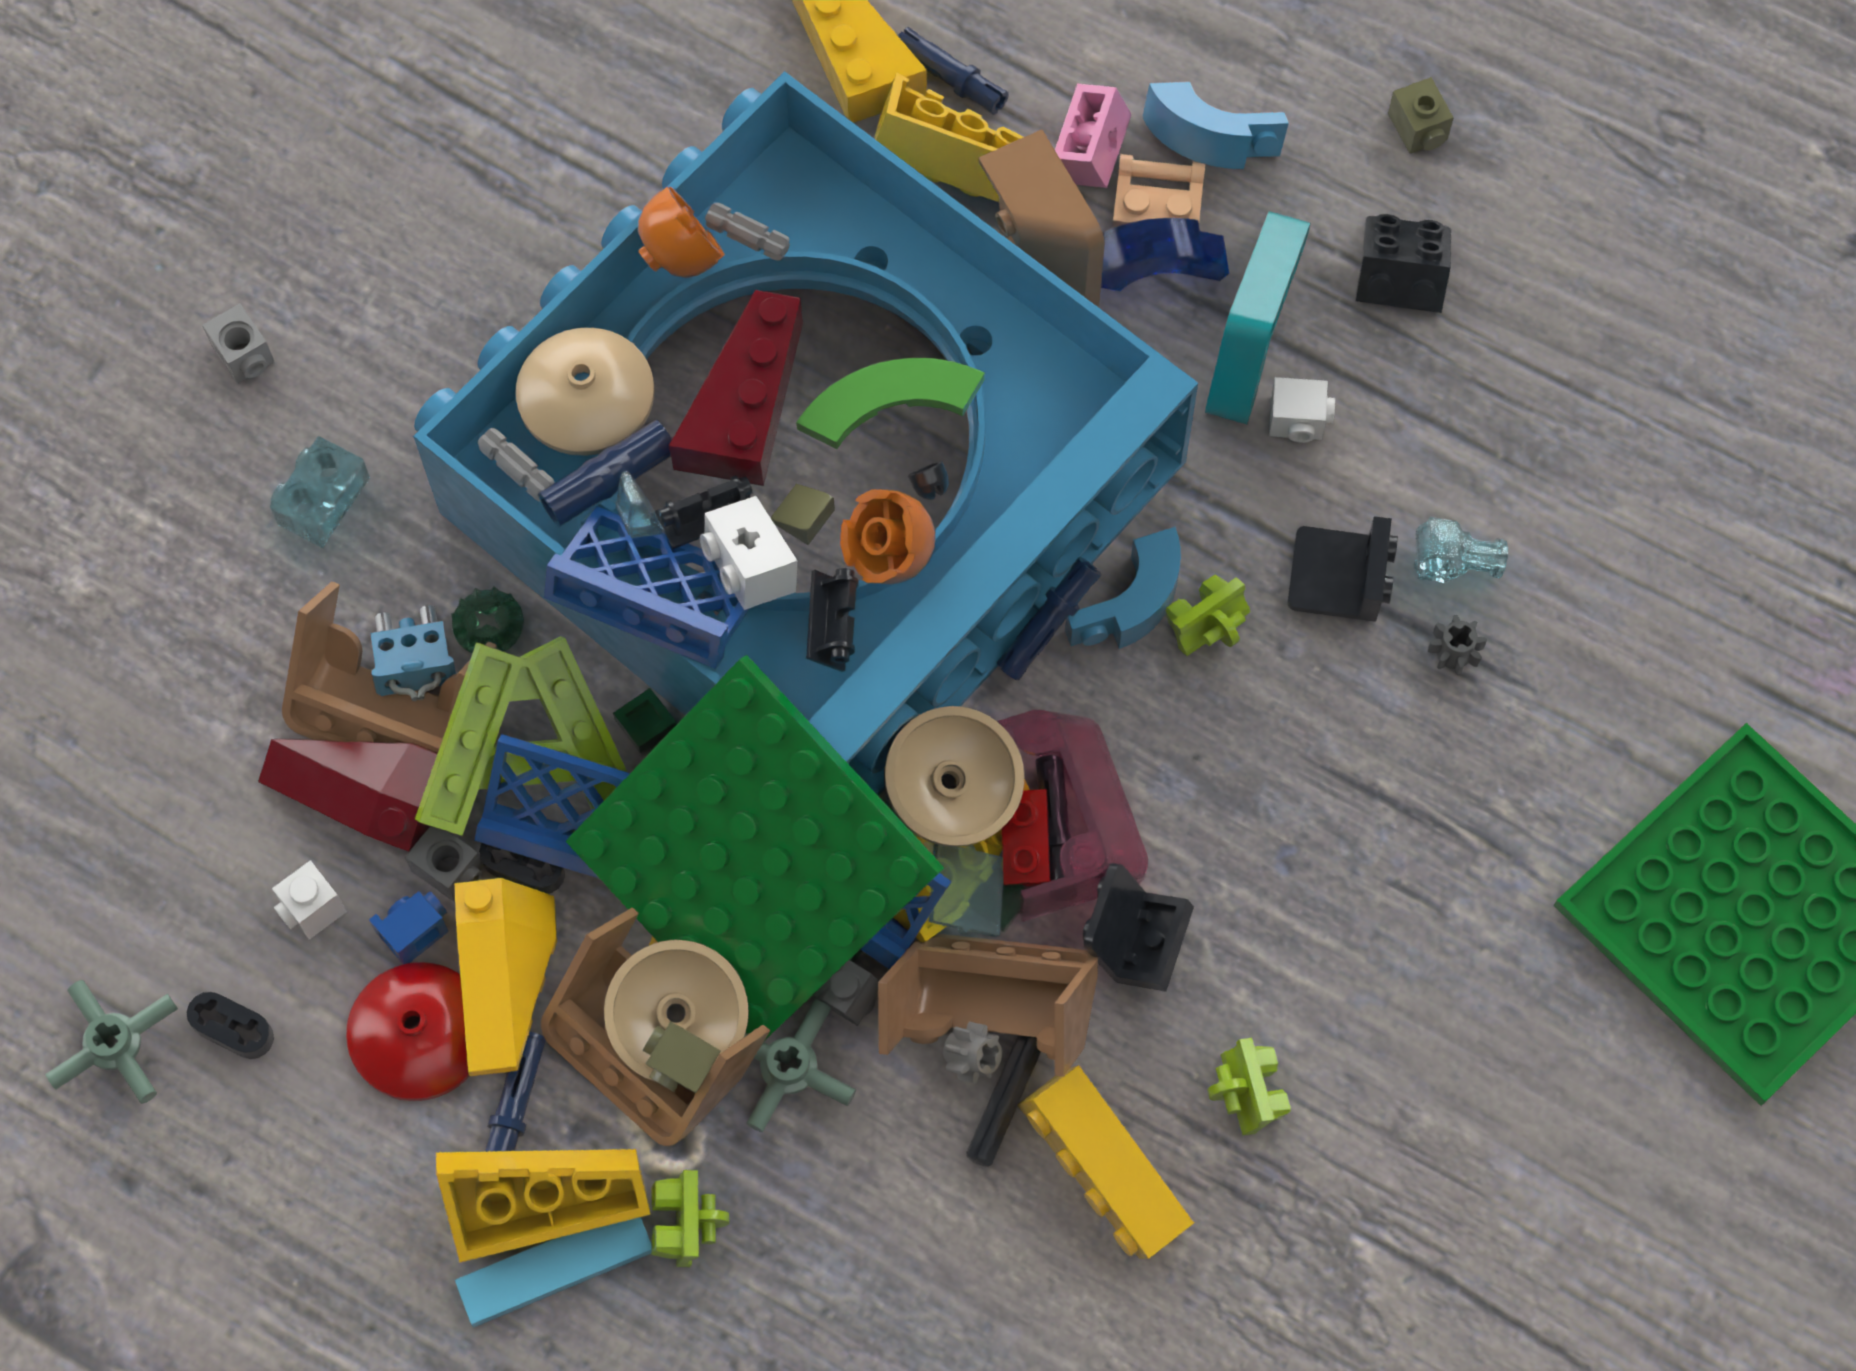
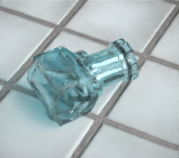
[1414,517,1508,583]

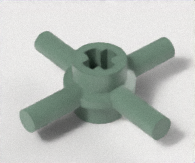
[45,980,178,1104]
[743,1000,856,1132]

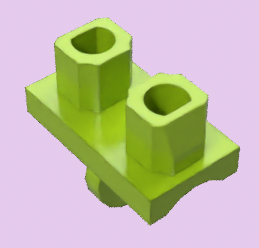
[1165,574,1250,656]
[1207,1038,1291,1136]
[651,1170,729,1267]

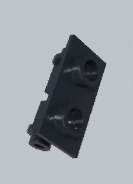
[655,475,753,549]
[806,568,859,672]

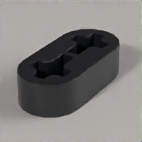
[479,843,565,894]
[187,992,274,1059]

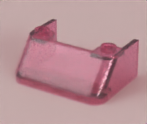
[997,710,1148,922]

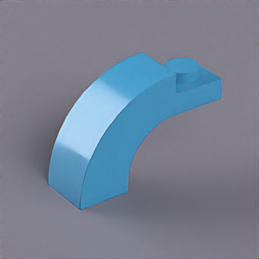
[1142,82,1289,169]
[1065,527,1181,649]

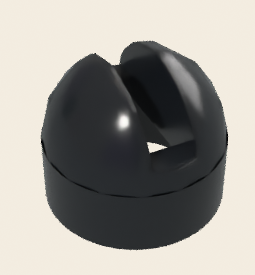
[908,461,949,500]

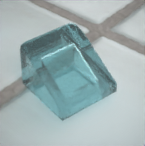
[616,471,663,538]

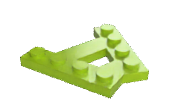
[415,636,627,836]

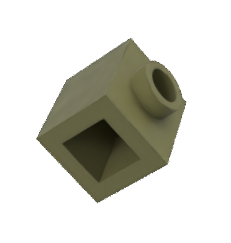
[1388,77,1454,154]
[642,1021,721,1094]

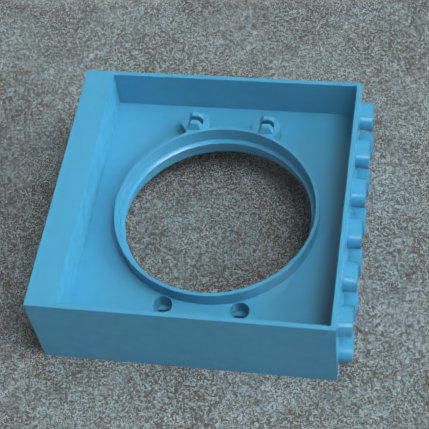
[413,71,1198,796]

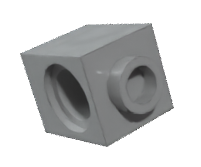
[202,304,275,383]

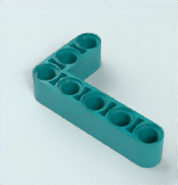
[1205,211,1311,425]

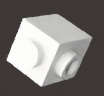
[1269,377,1335,443]
[272,860,347,940]

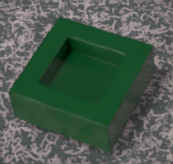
[613,688,677,753]

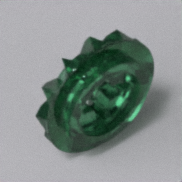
[451,586,524,654]

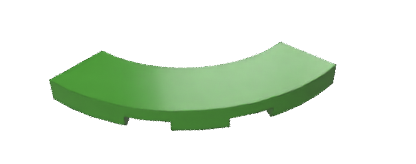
[796,358,985,449]

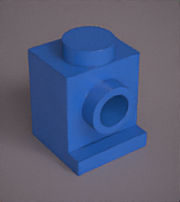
[369,891,449,964]

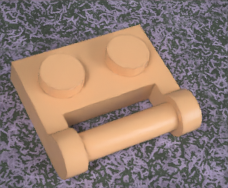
[1112,154,1205,238]

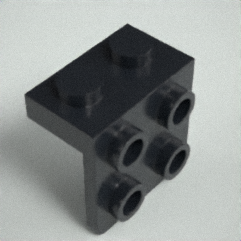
[1356,214,1451,313]
[1287,516,1398,622]
[1083,863,1194,992]

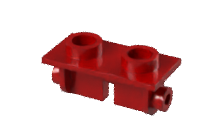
[1002,789,1050,886]

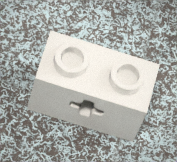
[700,496,797,610]

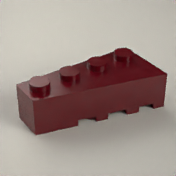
[669,290,803,486]

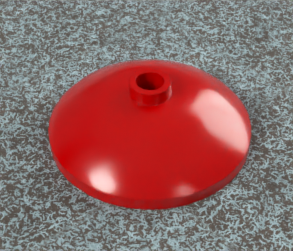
[346,962,470,1101]

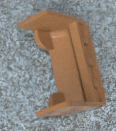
[978,129,1105,308]
[282,581,497,752]
[541,908,770,1146]
[878,934,1098,1077]

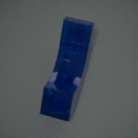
[1101,218,1230,292]

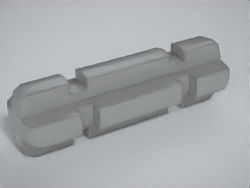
[705,203,790,261]
[478,428,555,502]

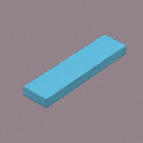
[455,1217,651,1328]

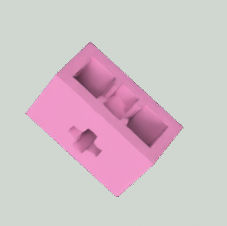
[1055,84,1132,188]

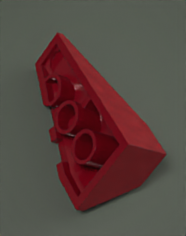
[258,738,438,852]

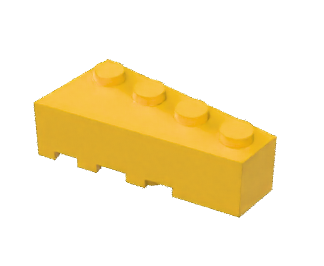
[792,0,927,123]
[874,73,1023,202]
[1018,1065,1194,1259]
[436,1149,651,1263]

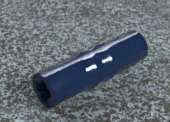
[538,420,672,527]

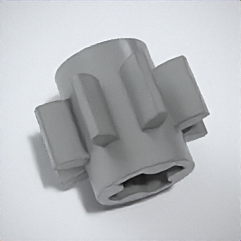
[943,1021,1002,1084]

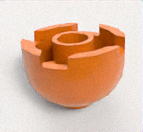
[638,187,725,278]
[840,489,936,584]

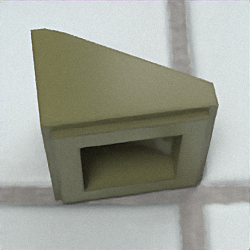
[771,484,835,545]

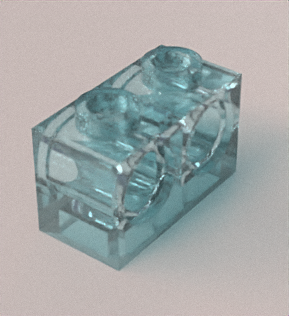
[270,436,370,548]

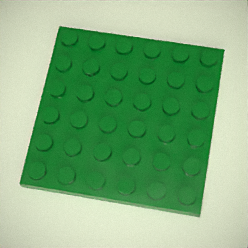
[565,655,945,1042]
[1553,723,1856,1106]

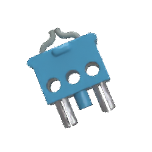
[370,605,456,701]

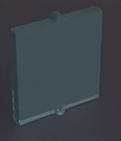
[929,844,1003,937]

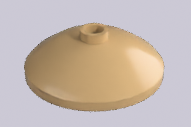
[516,328,654,455]
[884,706,1024,847]
[604,940,748,1082]

